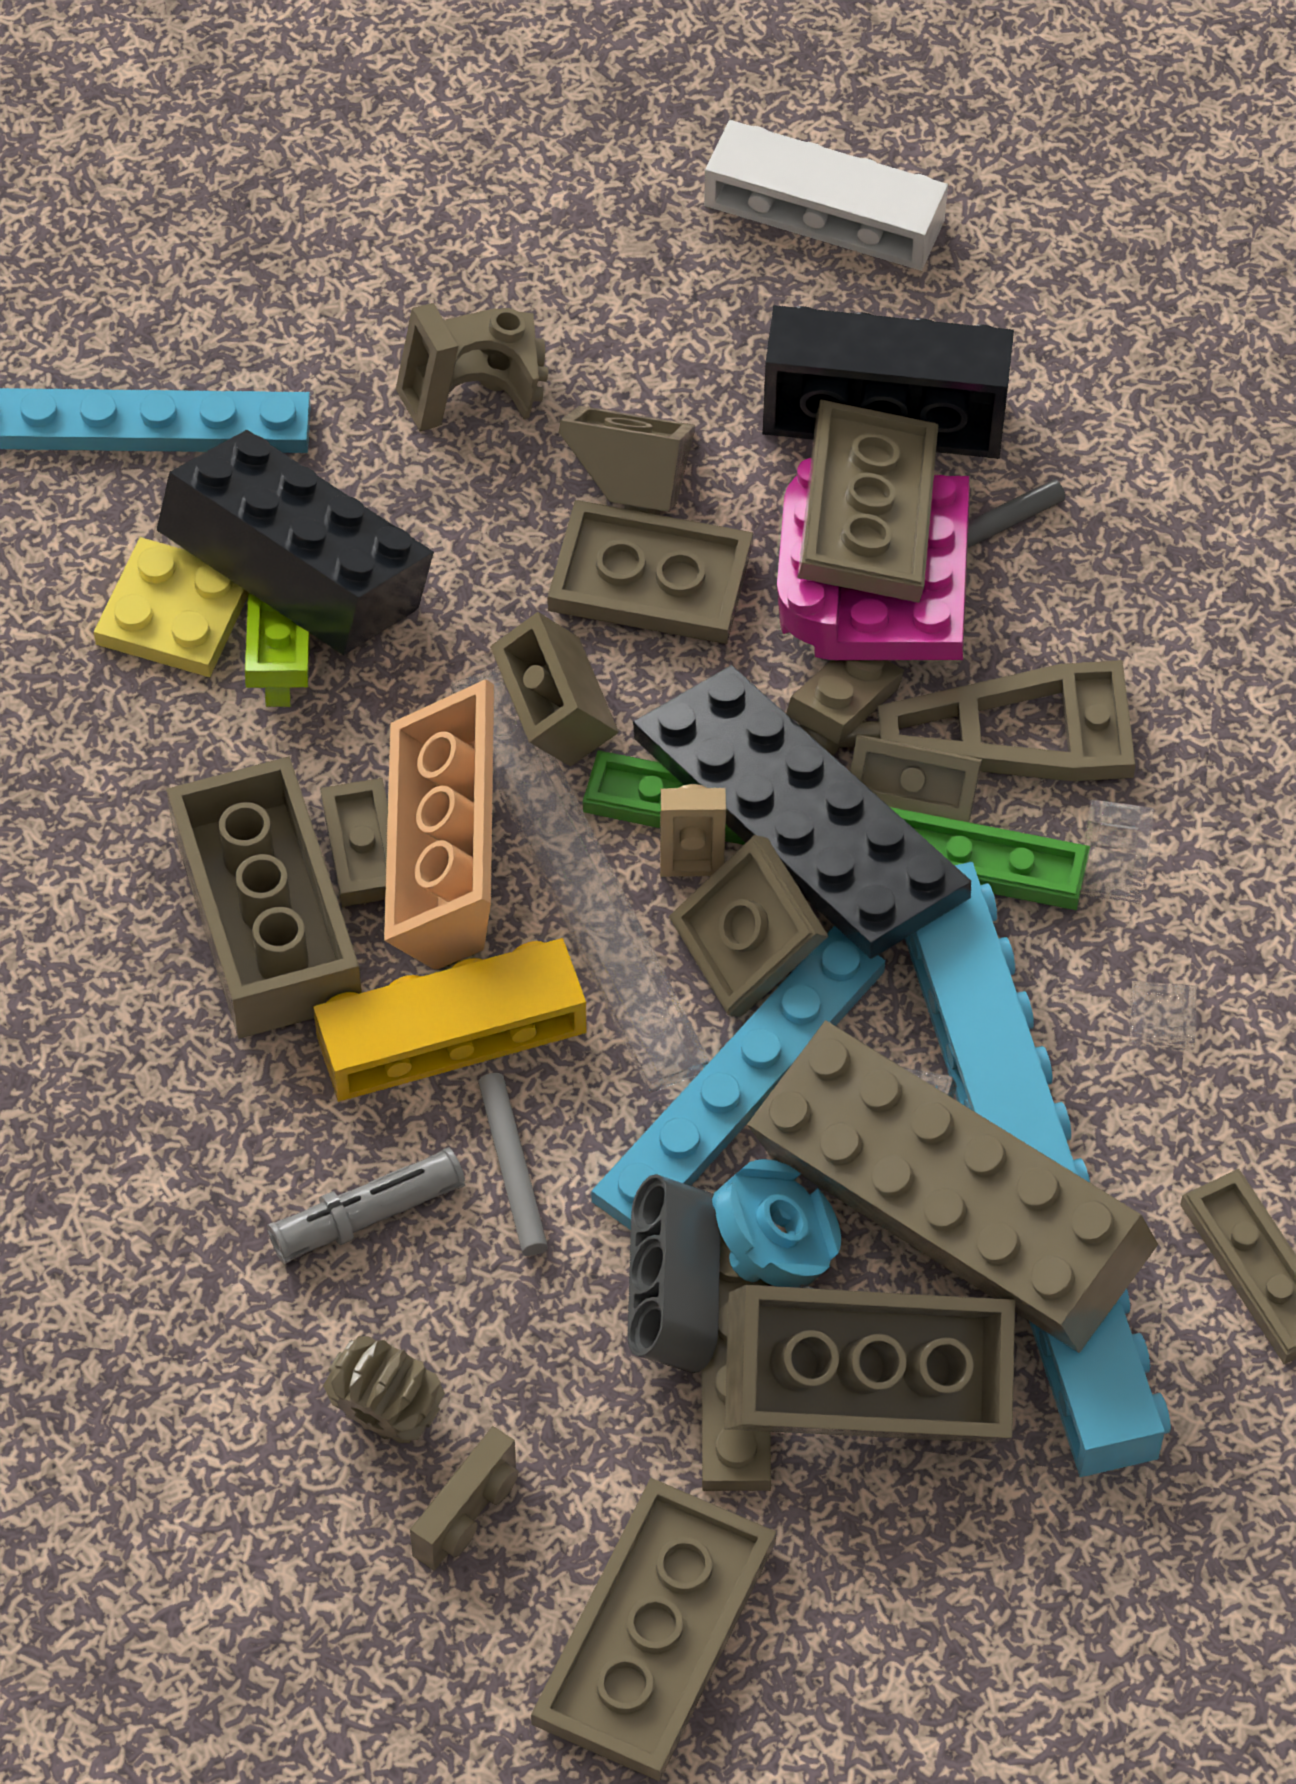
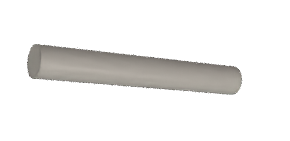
[478,1073,548,1256]

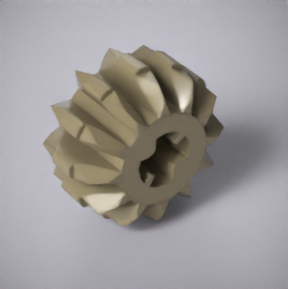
[323,1336,445,1443]

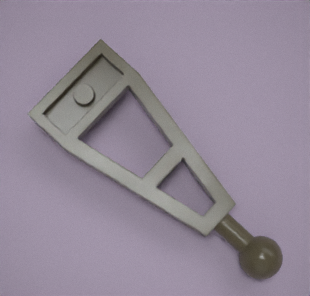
[797,660,1135,781]

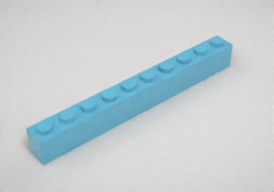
[905,862,1171,1477]

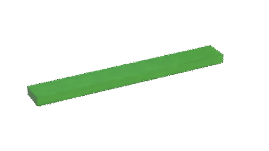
[583,750,1090,910]

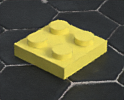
[94,537,249,677]

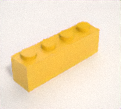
[313,938,587,1102]

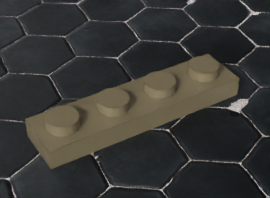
[701,1235,771,1491]

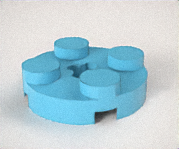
[712,1159,841,1288]

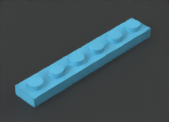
[0,388,311,453]
[591,926,886,1230]

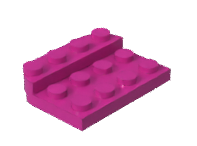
[777,458,970,660]

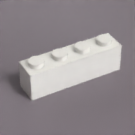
[704,120,948,271]

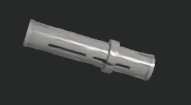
[267,1147,465,1264]

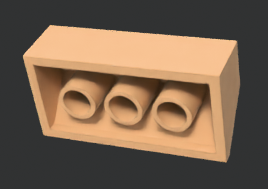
[384,679,494,969]

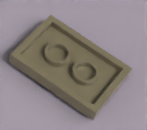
[547,500,753,644]

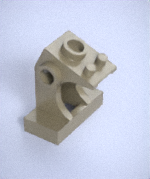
[395,303,548,431]

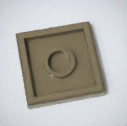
[669,835,828,1017]

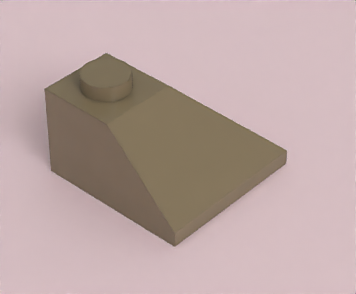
[559,405,695,515]

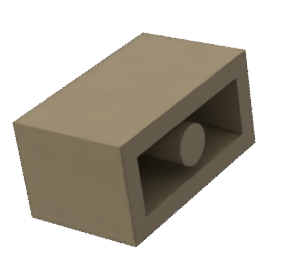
[490,612,619,767]

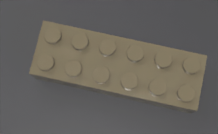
[747,1020,1159,1353]

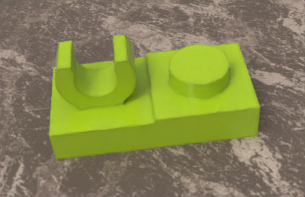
[245,594,310,707]

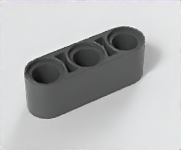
[627,1174,720,1373]

